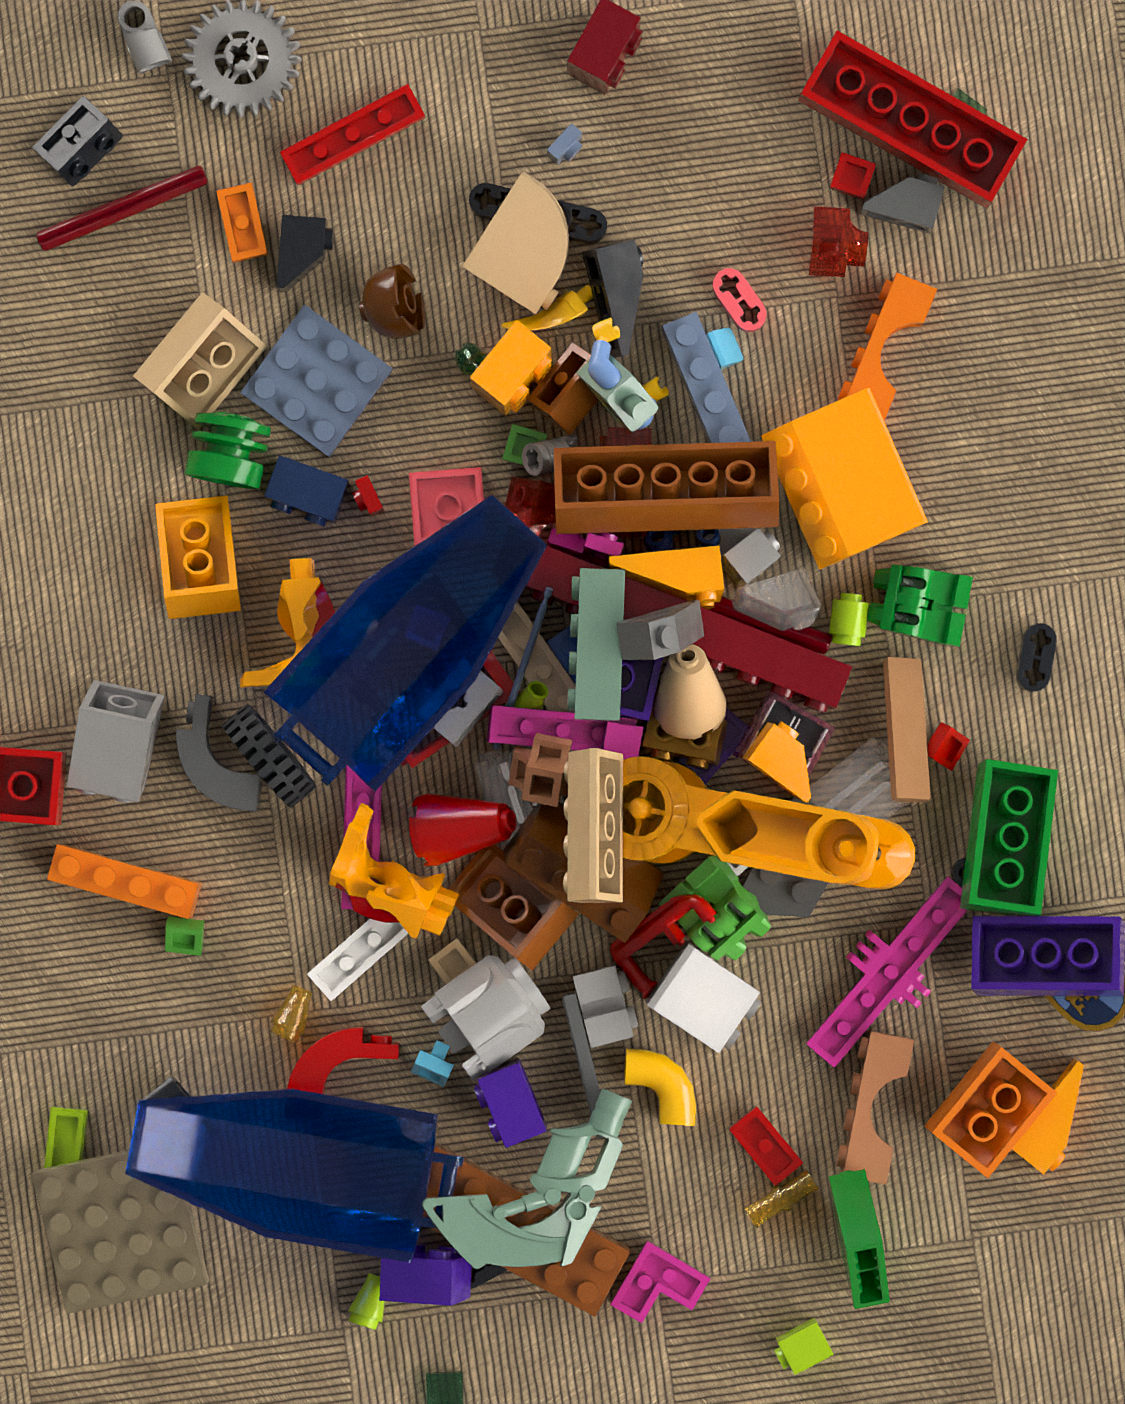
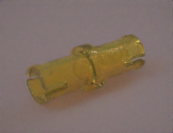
[745,1169,819,1228]

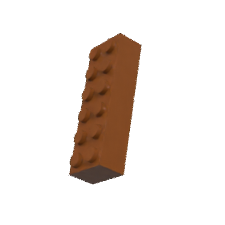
[554,441,780,534]
[401,1143,630,1317]

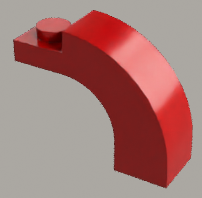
[285,1026,400,1115]

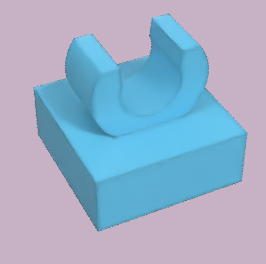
[411,1040,454,1087]

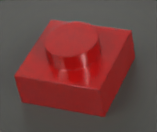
[829,152,876,200]
[352,475,385,517]
[927,722,970,771]

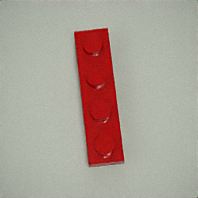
[280,84,426,186]

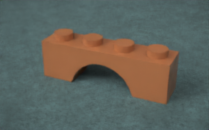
[836,1030,914,1185]

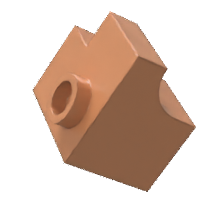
[508,733,573,807]

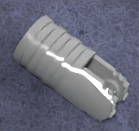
[522,434,578,476]

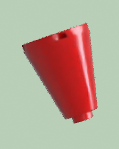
[409,793,516,866]

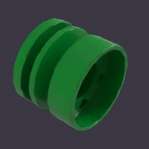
[184,412,271,490]

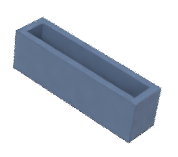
[661,312,751,443]

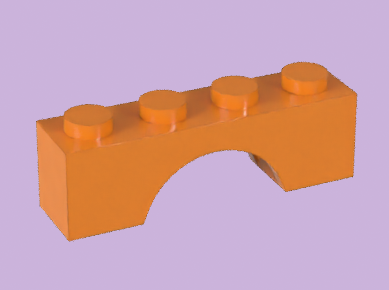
[837,273,937,421]
[47,844,202,919]

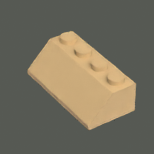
[563,748,623,903]

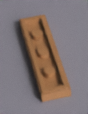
[883,657,931,803]

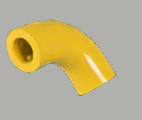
[624,1048,696,1126]

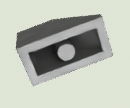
[860,174,945,234]

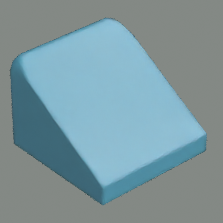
[706,328,743,370]

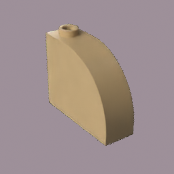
[462,171,569,314]

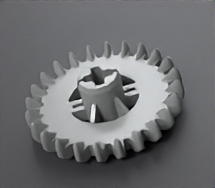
[182,0,302,118]

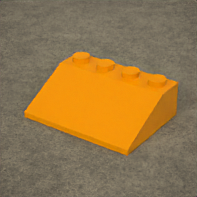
[761,388,928,570]

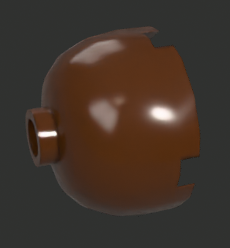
[359,263,425,339]

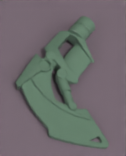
[422,1088,632,1269]

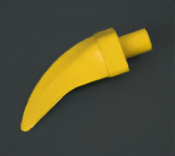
[501,285,593,330]

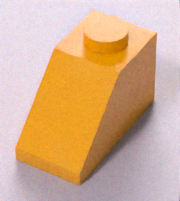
[742,721,811,803]

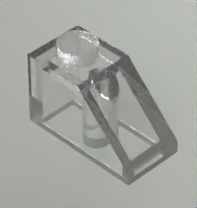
[732,567,822,631]

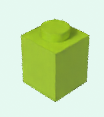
[774,1317,834,1375]

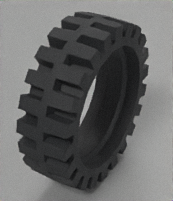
[222,704,317,808]

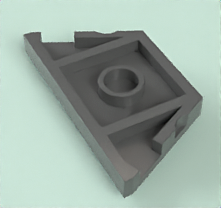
[742,796,829,917]

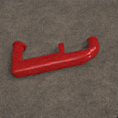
[610,894,716,999]

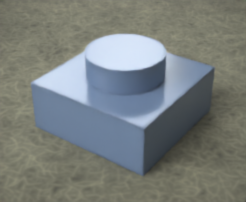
[547,123,583,165]

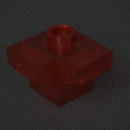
[809,206,868,277]
[503,477,556,537]

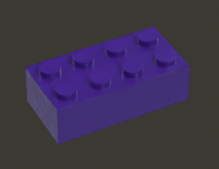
[971,916,1125,996]

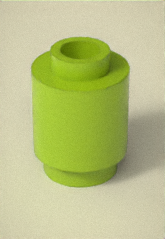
[829,593,869,646]

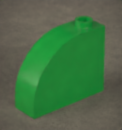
[829,1169,890,1309]

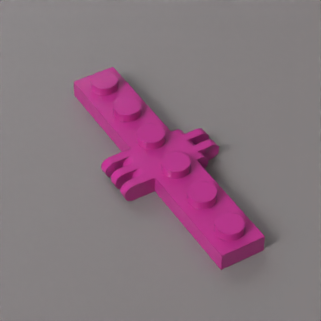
[806,876,967,1068]

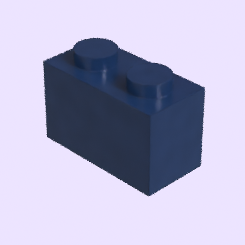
[264,455,350,527]

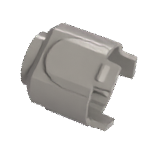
[421,955,551,1080]

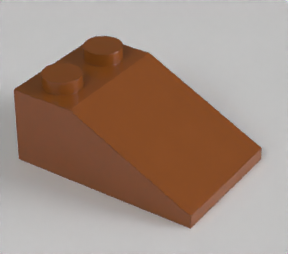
[448,845,579,971]

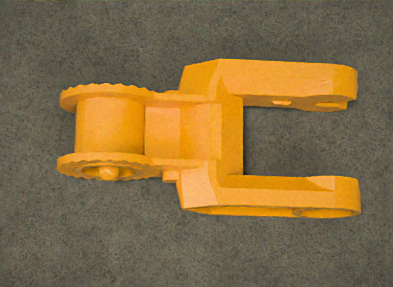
[623,756,915,889]

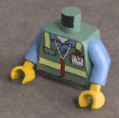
[576,317,669,432]

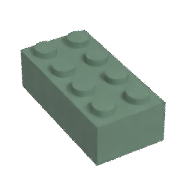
[567,568,625,721]

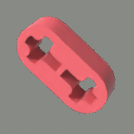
[712,268,766,332]

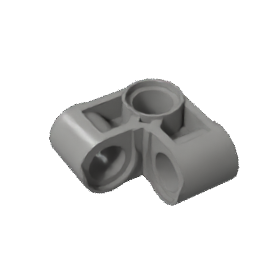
[118,1,172,75]

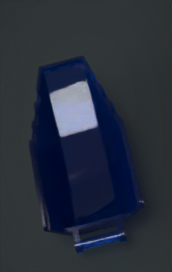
[264,495,547,791]
[125,1089,464,1263]

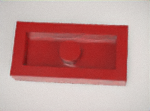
[728,1105,803,1186]

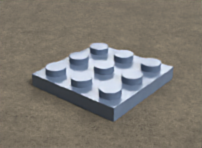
[240,304,393,458]

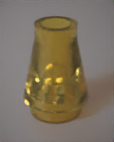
[271,985,313,1042]

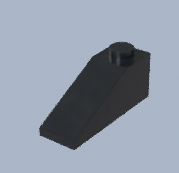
[582,239,643,357]

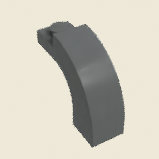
[176,694,263,812]

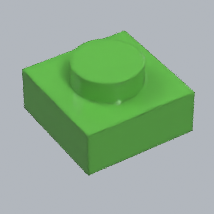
[502,424,548,466]
[165,916,204,956]

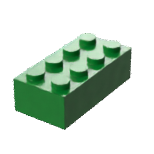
[960,759,1058,916]

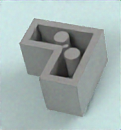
[695,528,781,590]

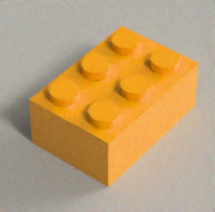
[470,320,553,416]

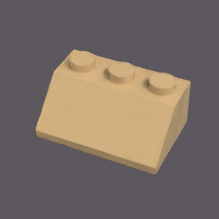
[133,292,268,430]

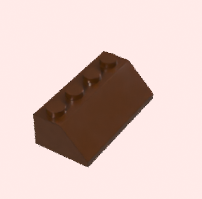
[503,802,664,943]

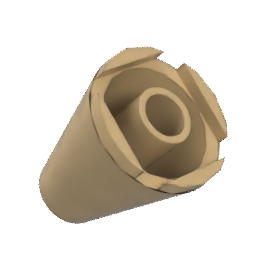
[653,644,726,739]

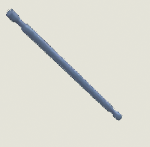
[493,587,553,749]

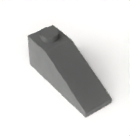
[616,600,704,660]

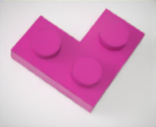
[547,528,624,568]
[610,1240,711,1323]

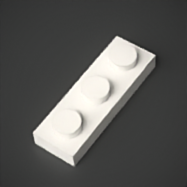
[307,919,408,1001]

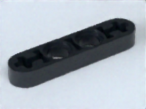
[469,183,607,244]

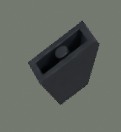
[276,215,334,293]

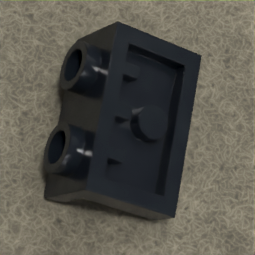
[32,96,123,187]

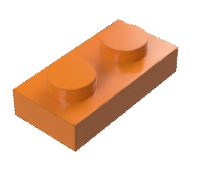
[216,182,268,263]

